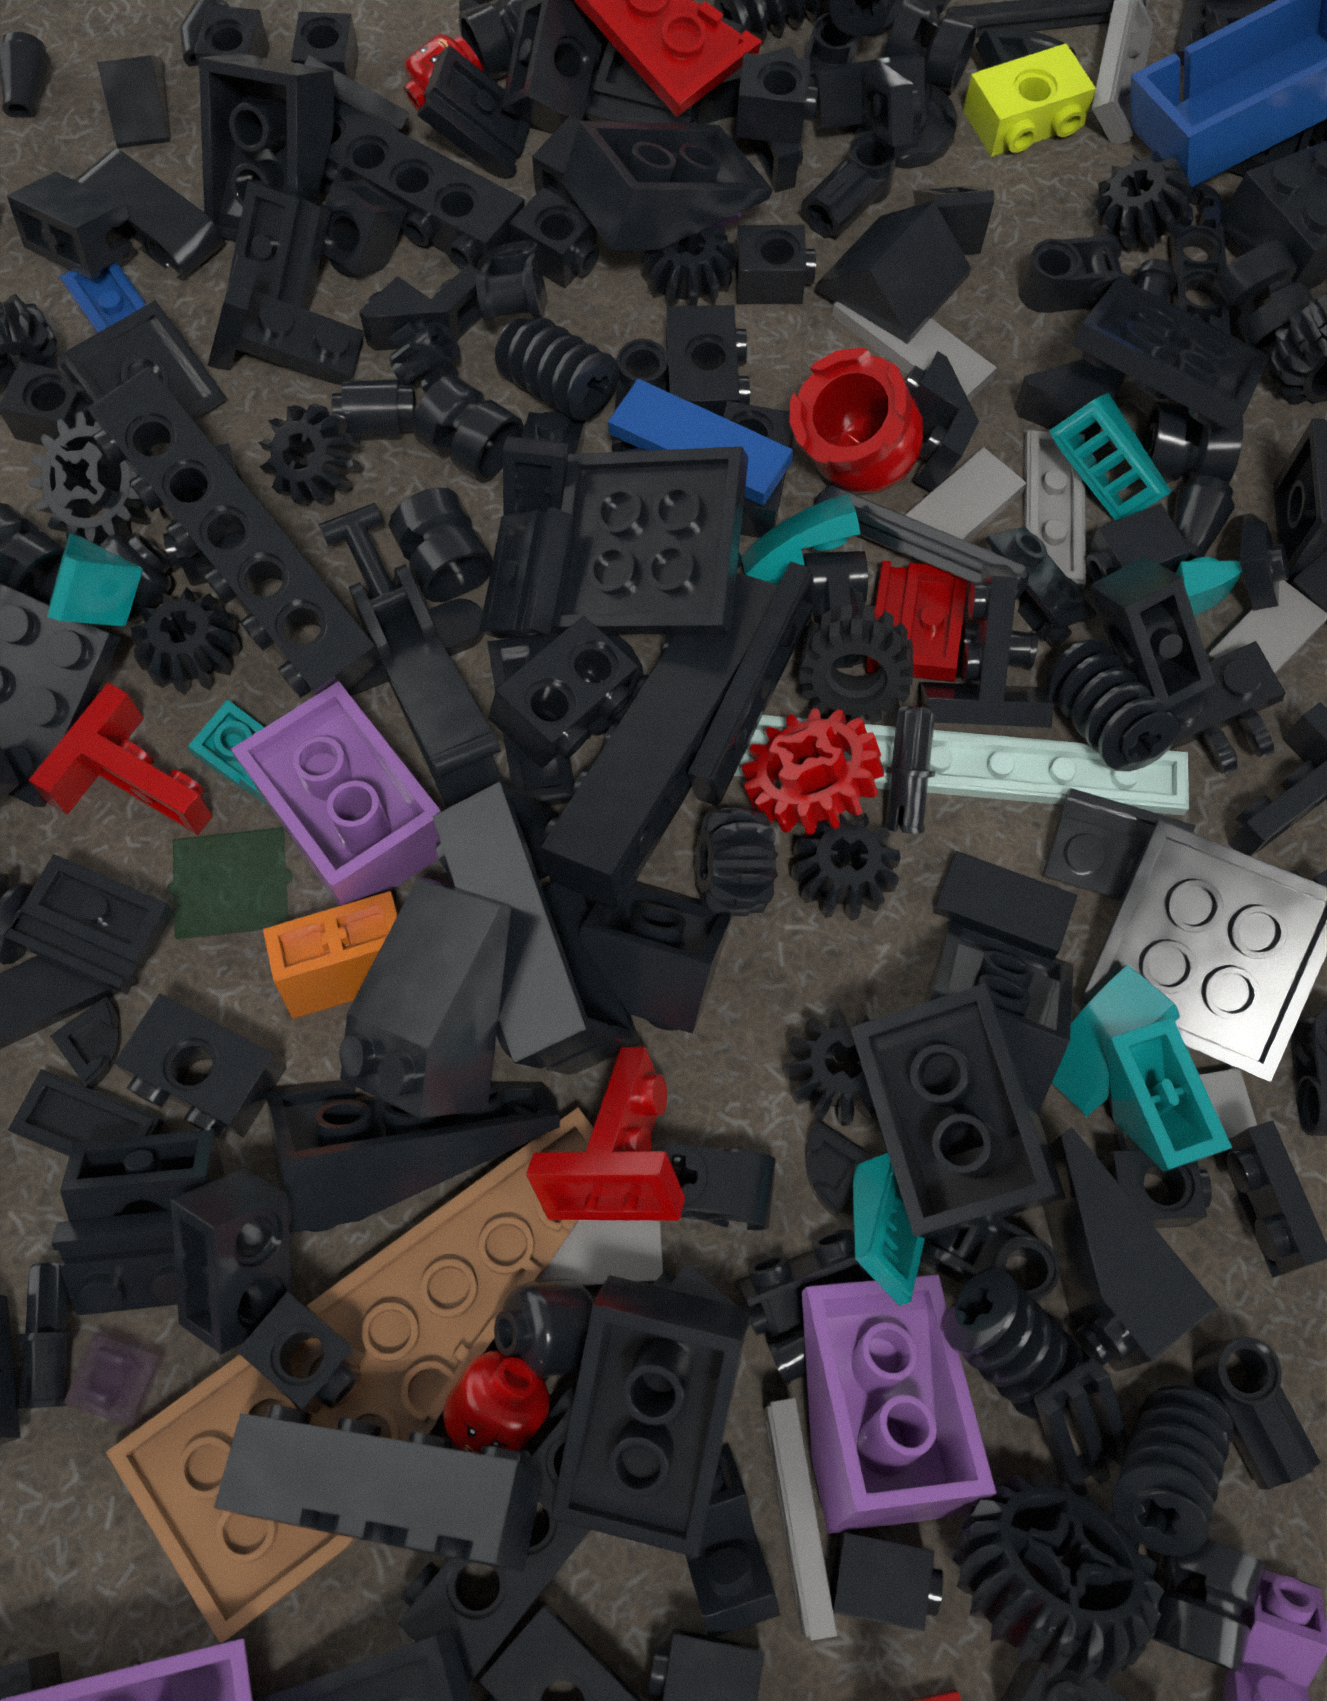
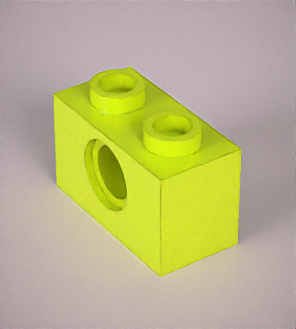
[963,43,1096,157]

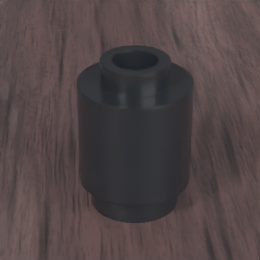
[331,379,417,440]

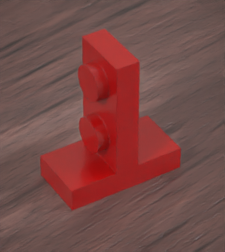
[29,682,213,836]
[526,1047,685,1221]

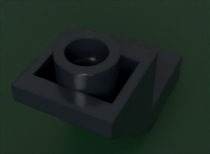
[359,264,482,351]
[905,351,979,492]
[685,1444,781,1639]

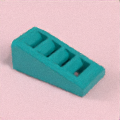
[1049,393,1172,521]
[853,1153,925,1306]

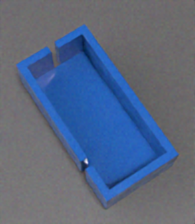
[1131,0,1327,187]

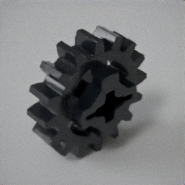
[29,412,153,545]

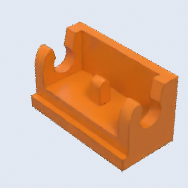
[263,891,398,1019]

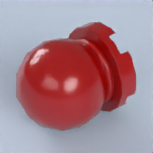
[789,347,923,494]

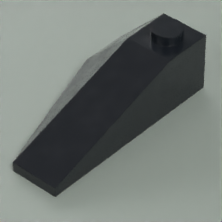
[266,1081,560,1233]

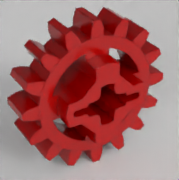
[742,708,884,835]

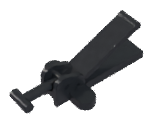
[319,502,505,809]

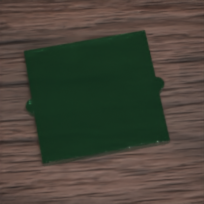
[167,827,293,940]

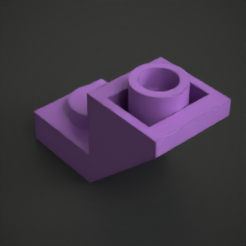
[1224,1569,1327,1701]

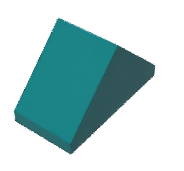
[47,534,143,626]
[1106,1017,1232,1172]

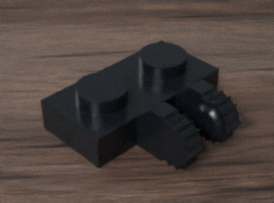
[1166,641,1286,775]

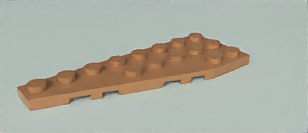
[106,1108,593,1644]

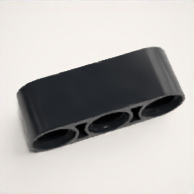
[74,148,224,280]

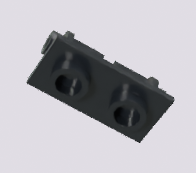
[985,526,1097,647]
[734,1230,875,1337]

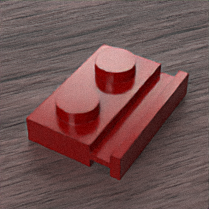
[867,560,968,682]

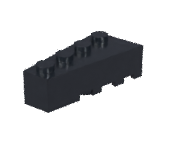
[214,1405,543,1573]

